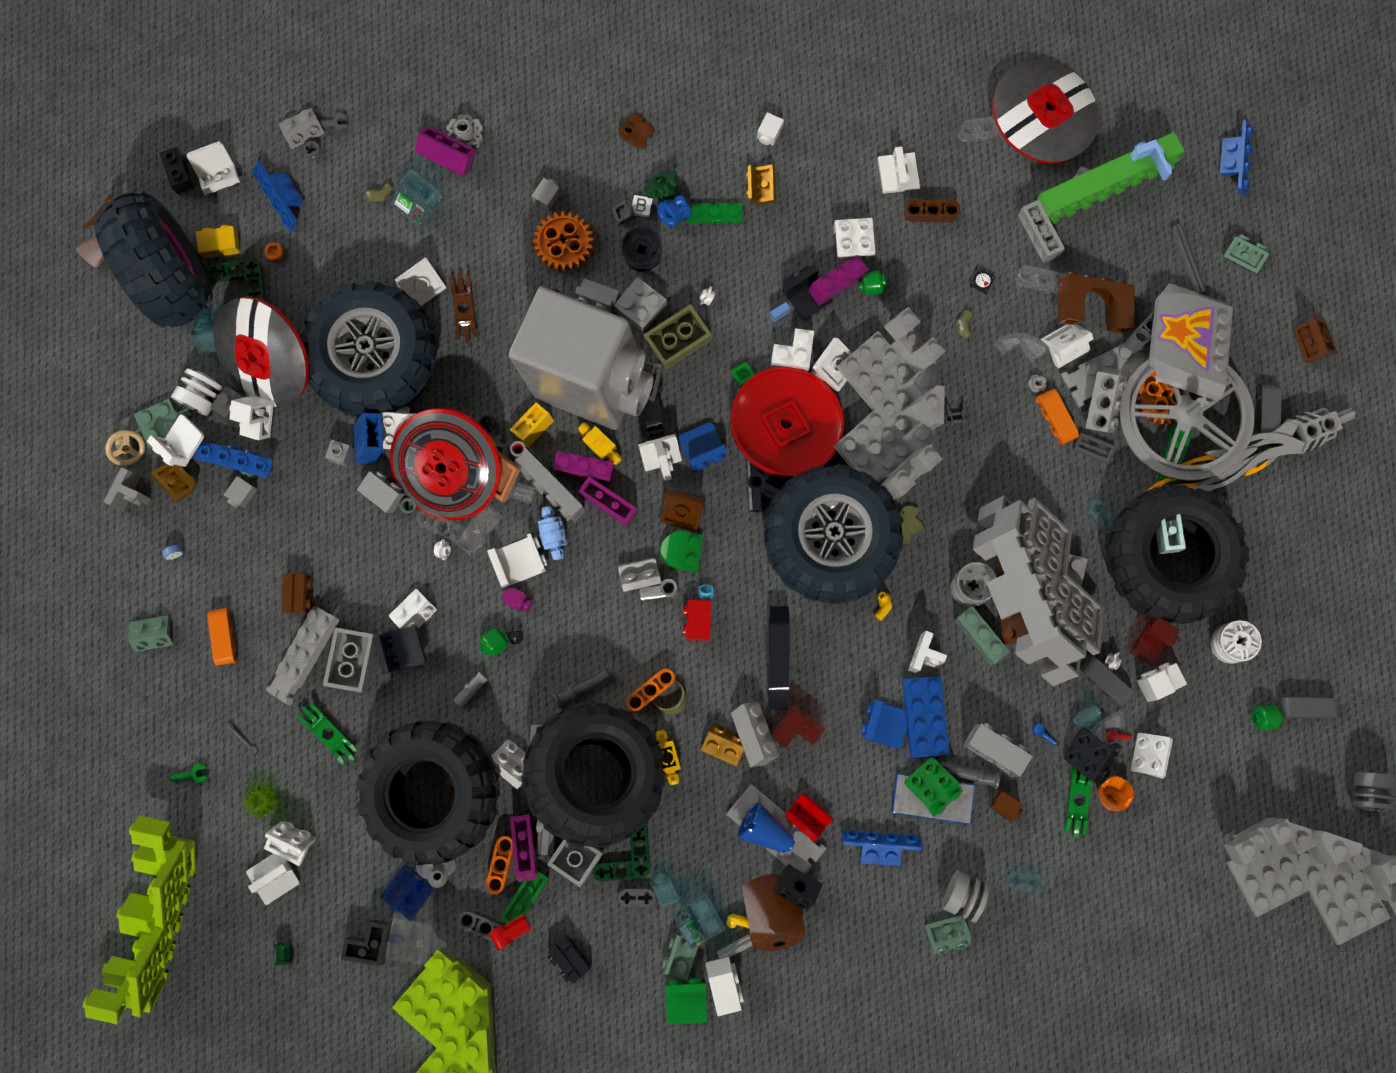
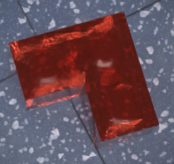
[1129,618,1179,665]
[771,705,825,749]

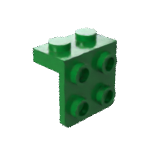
[904,758,963,817]
[665,978,707,1025]

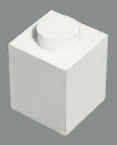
[757,112,784,146]

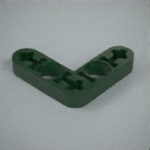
[206,259,266,302]
[593,825,650,882]

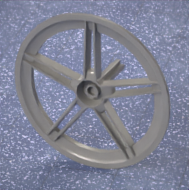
[1119,359,1254,481]

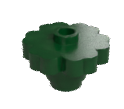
[643,170,680,202]

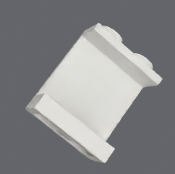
[487,533,548,588]

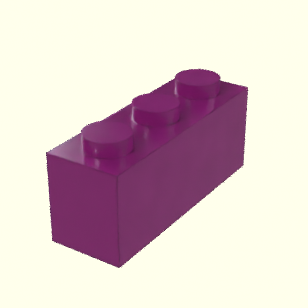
[415,126,476,176]
[808,255,869,306]
[553,451,615,485]
[578,477,638,528]
[510,814,539,882]

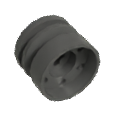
[1352,772,1396,813]

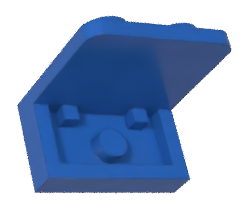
[678,422,728,471]
[861,700,907,749]

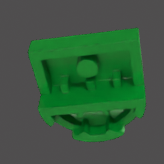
[659,531,703,573]

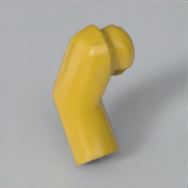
[874,591,892,621]
[726,914,749,928]

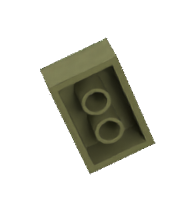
[643,304,712,371]

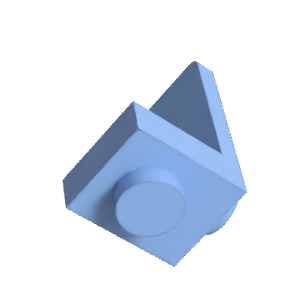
[1130,139,1172,181]

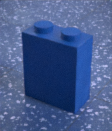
[353,413,383,464]

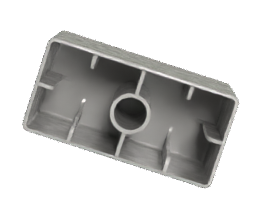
[509,286,653,430]

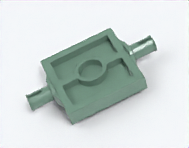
[129,399,192,449]

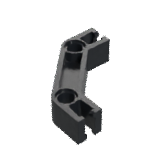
[768,606,790,710]

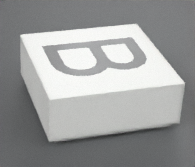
[632,195,653,217]

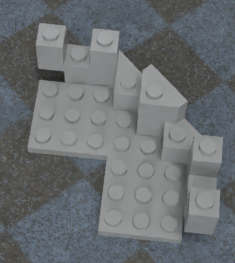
[833,307,946,501]
[973,496,1104,686]
[1224,818,1396,945]

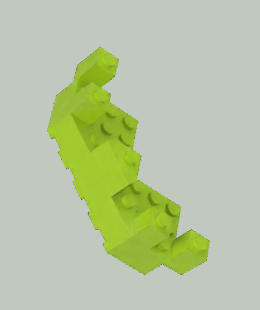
[83,815,196,1025]
[392,947,496,1073]

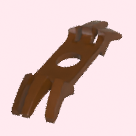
[449,272,477,343]

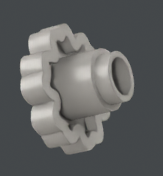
[446,115,484,148]

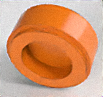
[264,242,284,262]

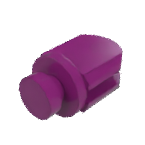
[503,588,533,612]

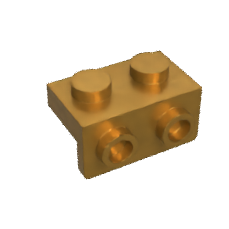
[746,164,776,206]
[151,464,196,503]
[701,723,744,766]

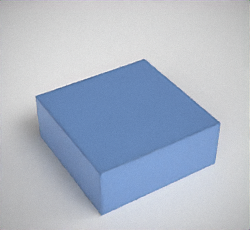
[770,302,790,323]

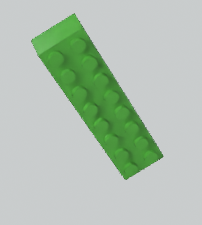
[1036,132,1185,225]

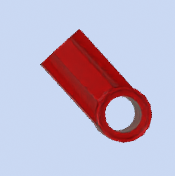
[489,914,532,951]

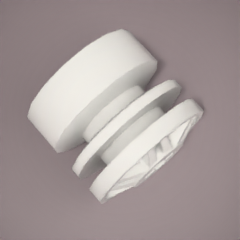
[171,368,223,416]
[1210,620,1262,664]

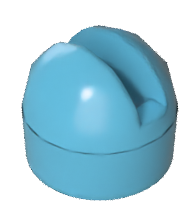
[698,585,714,601]

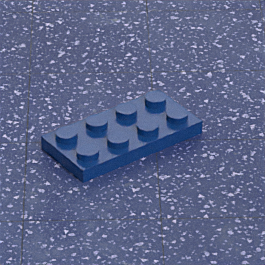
[902,676,950,758]

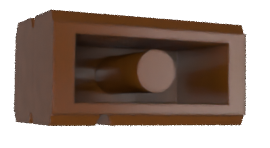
[282,573,313,614]

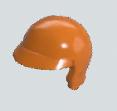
[1099,776,1135,811]

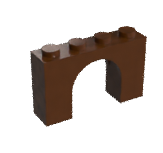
[1057,272,1135,333]

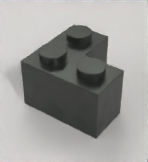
[341,920,393,966]

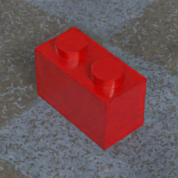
[683,600,711,641]

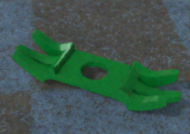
[296,702,359,766]
[1064,765,1092,839]

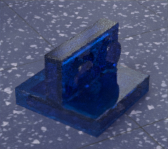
[380,864,436,921]

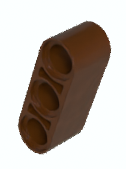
[904,200,961,222]

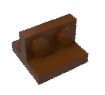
[1293,316,1338,363]
[660,488,706,532]

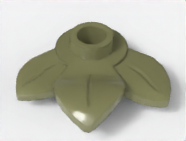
[900,506,924,544]

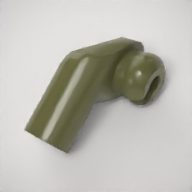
[956,310,973,338]

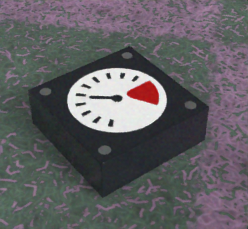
[970,268,995,294]

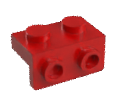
[784,793,833,842]

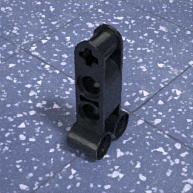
[641,374,667,441]

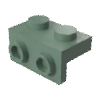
[128,615,173,652]

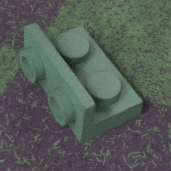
[1223,234,1270,273]
[925,915,971,955]
[662,933,700,980]

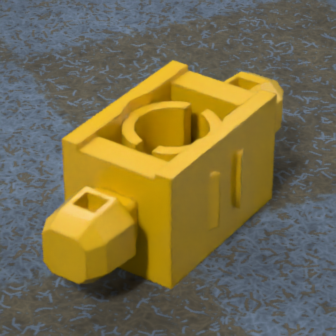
[578,423,622,465]
[656,730,681,785]

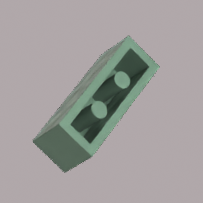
[954,606,1010,665]

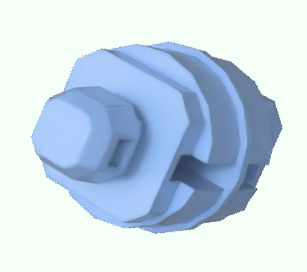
[538,506,567,561]

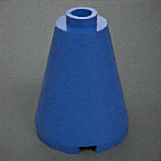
[737,803,795,853]

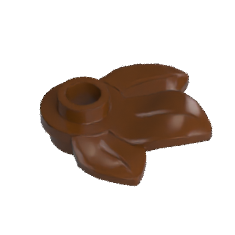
[618,114,655,149]

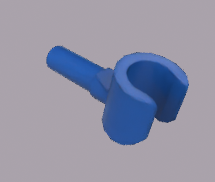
[1032,723,1057,745]

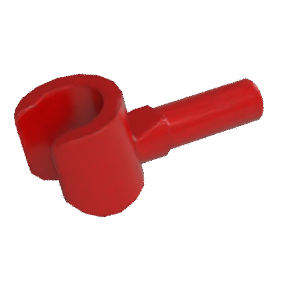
[1103,730,1132,743]

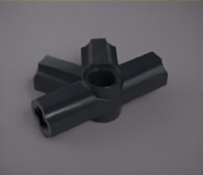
[746,460,783,513]

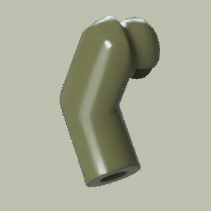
[365,183,393,202]

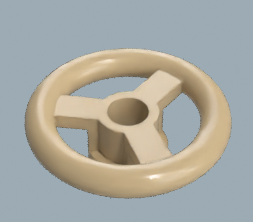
[105,430,145,466]

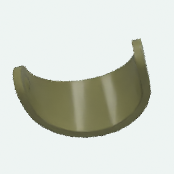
[652,680,687,715]

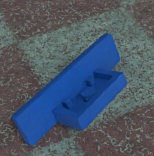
[1220,119,1253,196]
[253,161,304,231]
[194,441,274,478]
[842,830,923,866]

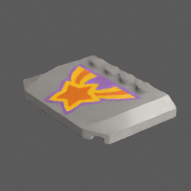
[1149,283,1233,401]

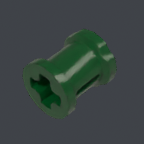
[274,943,293,965]

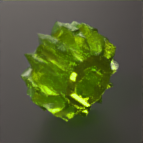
[242,784,277,818]

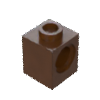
[989,791,1023,821]

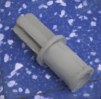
[454,672,488,707]

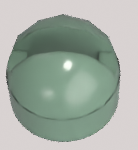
[399,498,416,514]

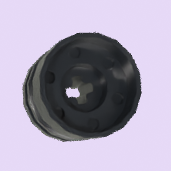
[621,226,662,272]

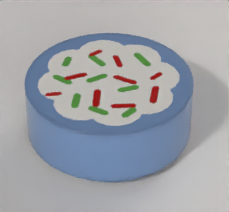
[162,545,183,560]

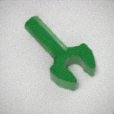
[170,764,209,784]

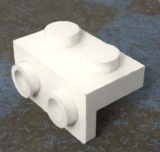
[388,589,437,629]

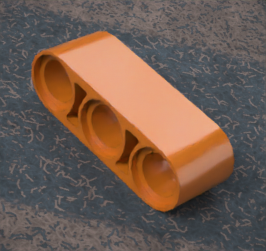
[1036,389,1079,446]
[207,608,237,666]
[627,669,675,712]
[486,836,513,894]

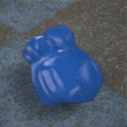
[657,195,692,228]

